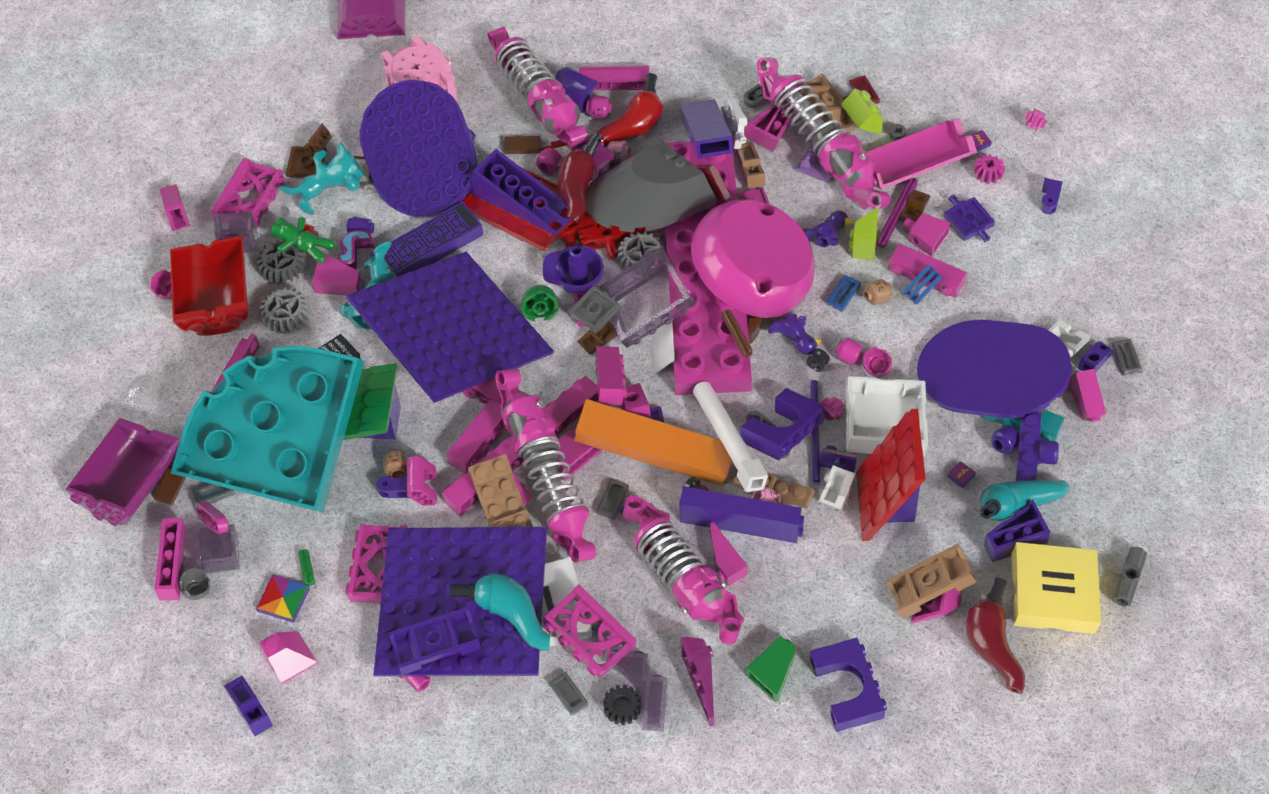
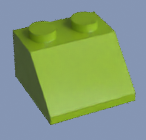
[841,89,883,135]
[849,209,879,260]

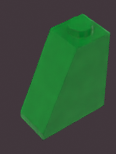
[746,636,796,703]

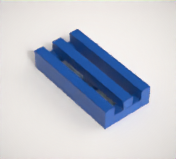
[903,265,943,305]
[826,275,861,312]

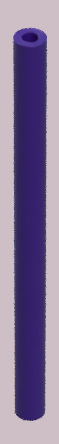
[810,380,820,482]

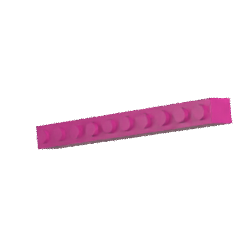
[442,375,599,516]

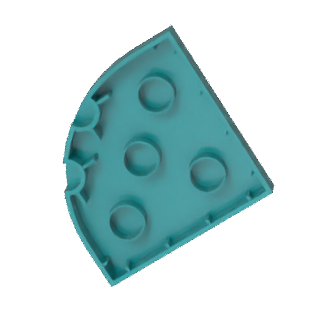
[171,346,365,513]

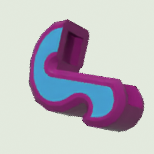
[338,230,375,269]

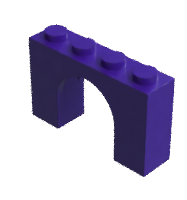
[740,388,825,461]
[810,638,887,732]

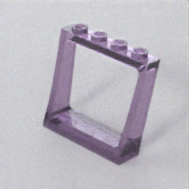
[599,247,696,348]

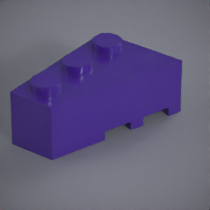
[984,500,1051,563]

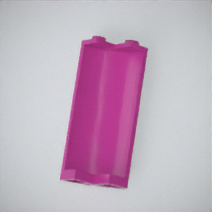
[866,118,977,190]

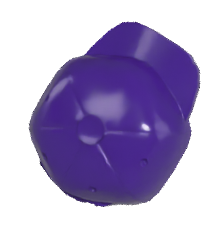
[543,245,604,293]

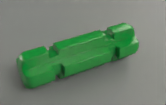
[298,549,315,586]

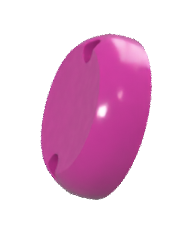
[691,199,815,318]

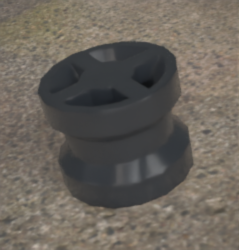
[806,348,830,372]

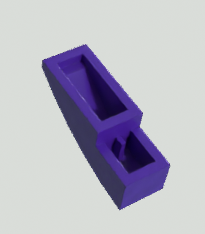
[224,676,273,736]

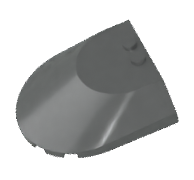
[586,141,715,232]

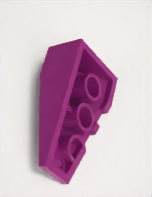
[680,637,714,727]

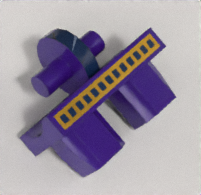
[820,445,857,473]

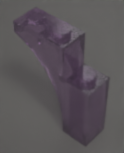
[606,650,668,731]

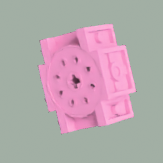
[381,35,457,100]

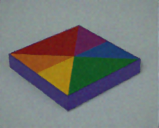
[256,575,310,623]

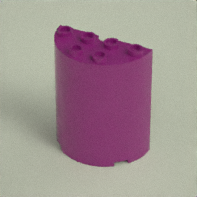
[337,0,405,39]
[65,418,180,527]

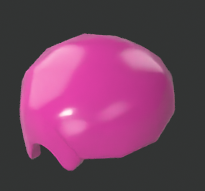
[149,270,172,299]
[863,347,892,377]

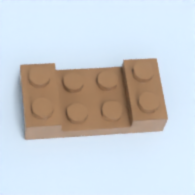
[800,73,856,131]
[468,454,533,527]
[886,544,976,619]

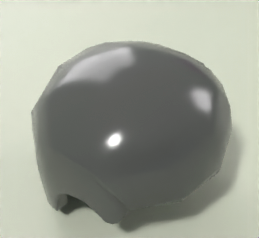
[180,567,211,600]

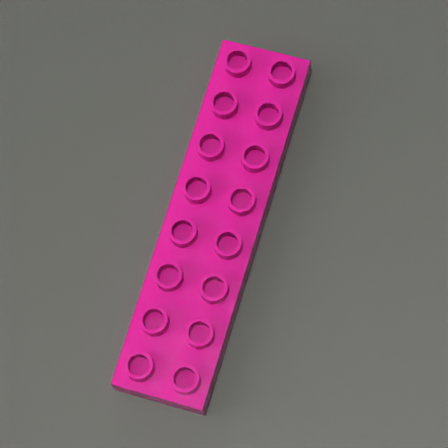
[665,141,752,395]

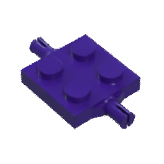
[943,194,995,243]

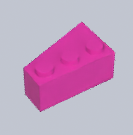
[744,104,796,152]

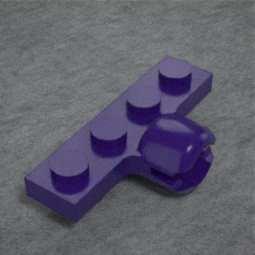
[1016,412,1059,481]

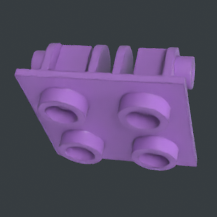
[795,143,832,183]

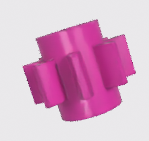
[1024,108,1047,131]
[821,397,844,421]

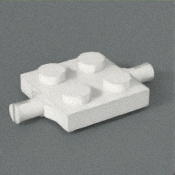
[721,99,747,149]

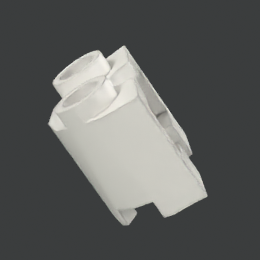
[1049,319,1090,358]
[817,466,855,510]

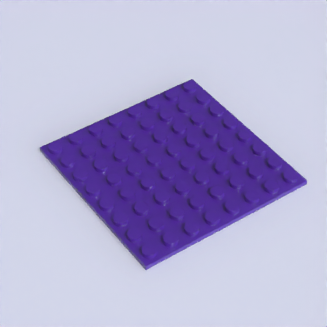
[346,251,554,403]
[373,527,547,676]

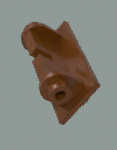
[304,123,332,153]

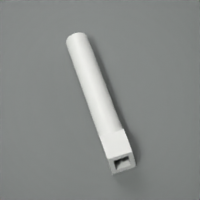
[693,382,768,492]

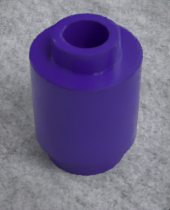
[346,217,375,234]

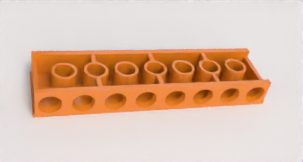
[574,399,732,486]

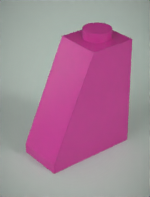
[159,184,190,231]
[313,254,364,295]
[1068,369,1106,422]

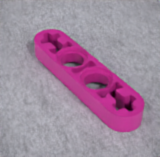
[196,500,228,534]

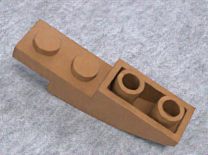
[733,473,815,509]

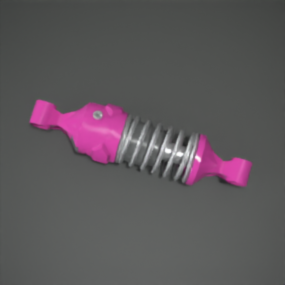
[622,495,744,645]

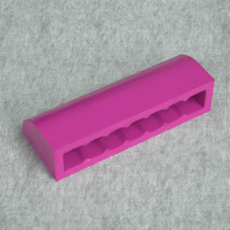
[579,65,650,91]
[554,424,602,481]

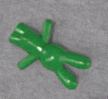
[271,217,335,263]

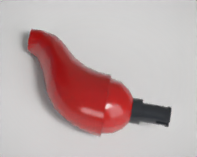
[596,73,664,147]

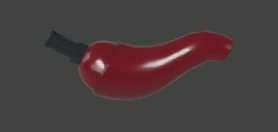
[557,132,604,224]
[966,577,1025,694]

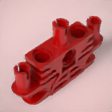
[560,212,649,260]

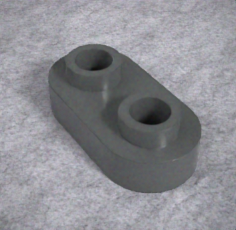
[744,84,767,108]

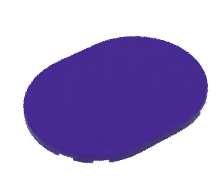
[359,80,478,217]
[917,319,1072,418]

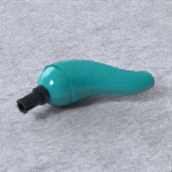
[980,480,1070,522]
[450,573,550,651]

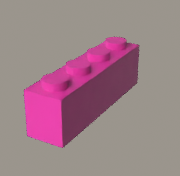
[889,243,967,298]
[595,346,627,405]
[446,398,506,473]
[154,518,187,601]

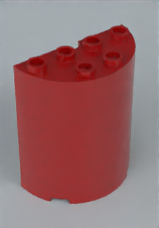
[170,236,248,336]

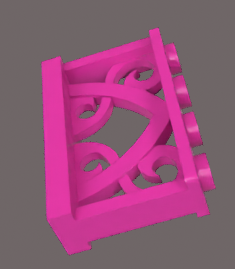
[211,158,285,233]
[346,524,408,603]
[543,584,637,679]

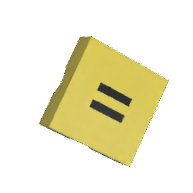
[1011,542,1101,634]

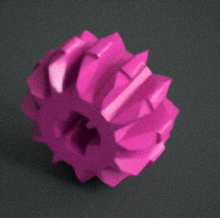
[974,154,1005,185]

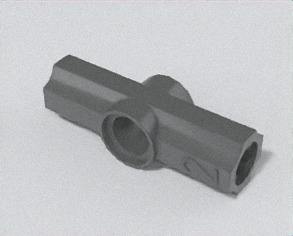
[1113,546,1147,607]

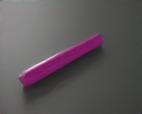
[876,178,918,248]

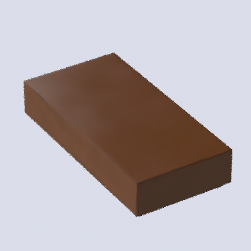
[504,136,540,154]
[154,465,186,505]

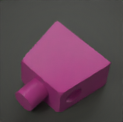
[903,214,950,257]

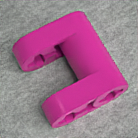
[407,456,437,506]

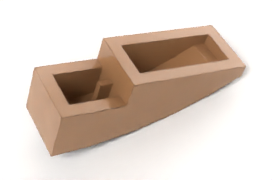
[736,142,765,189]

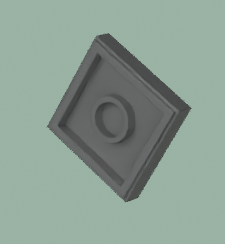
[568,285,621,333]

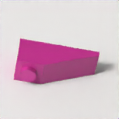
[710,522,748,586]

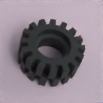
[603,684,641,725]

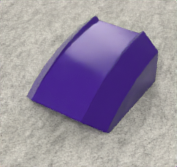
[555,67,598,113]

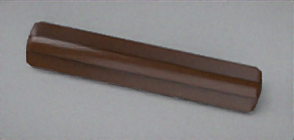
[722,309,753,358]

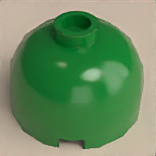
[521,284,558,322]

